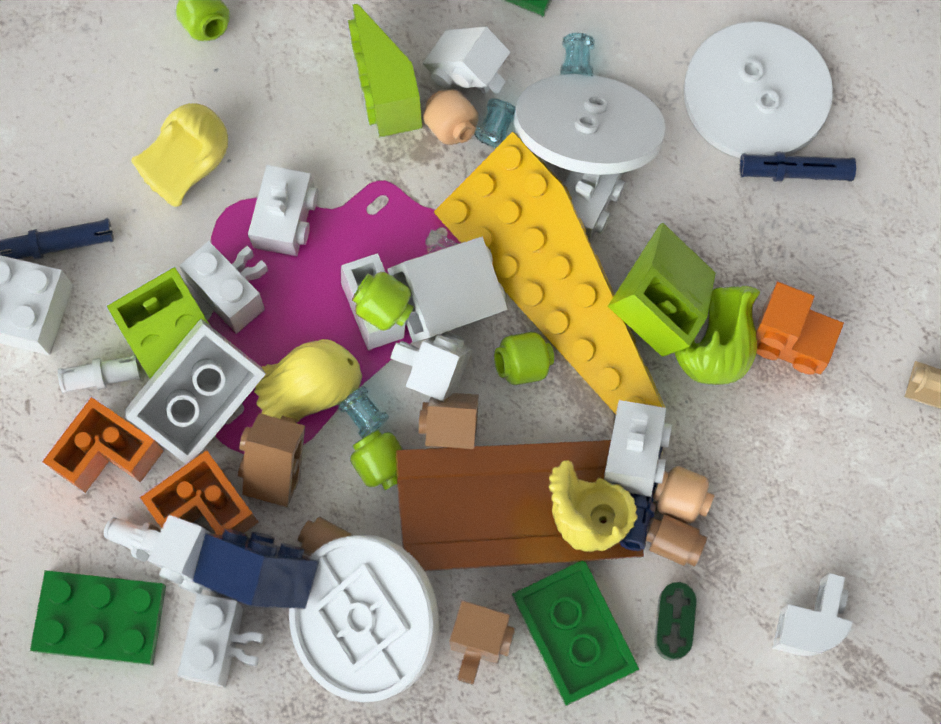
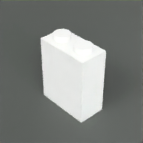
[387,236,508,343]

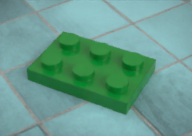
[512,561,640,707]
[30,570,166,666]

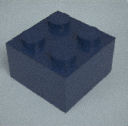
[192,529,319,609]

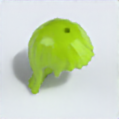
[675,286,760,385]

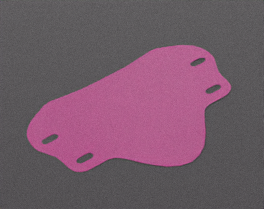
[207,181,461,454]

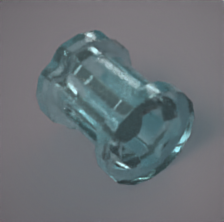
[560,33,595,76]
[474,99,516,148]
[338,386,389,438]

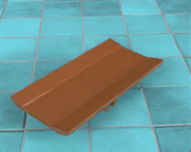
[396,440,644,572]

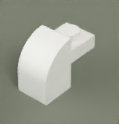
[773,573,853,656]

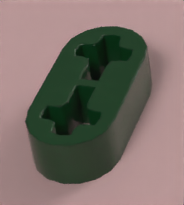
[654,582,697,661]

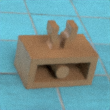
[419,393,479,449]
[238,413,305,507]
[449,601,515,685]

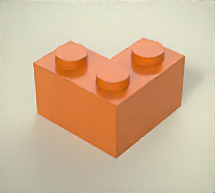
[755,281,844,375]
[42,397,164,493]
[140,450,259,535]

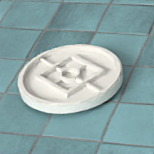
[684,22,833,158]
[514,74,665,175]
[289,535,439,702]

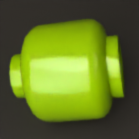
[175,0,230,42]
[352,271,414,331]
[494,332,554,385]
[350,429,403,490]

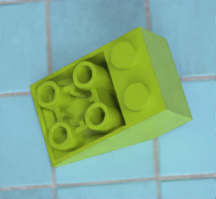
[348,3,422,137]
[608,223,716,357]
[107,267,210,379]

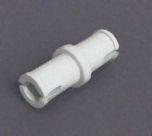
[58,355,141,393]

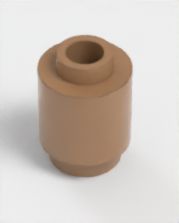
[646,514,708,567]
[297,516,353,557]

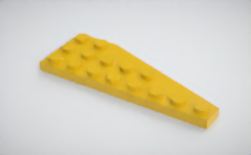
[434,132,666,414]

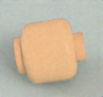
[424,89,479,145]
[654,466,714,524]

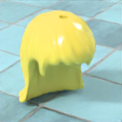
[131,103,228,207]
[254,339,362,422]
[549,461,637,552]

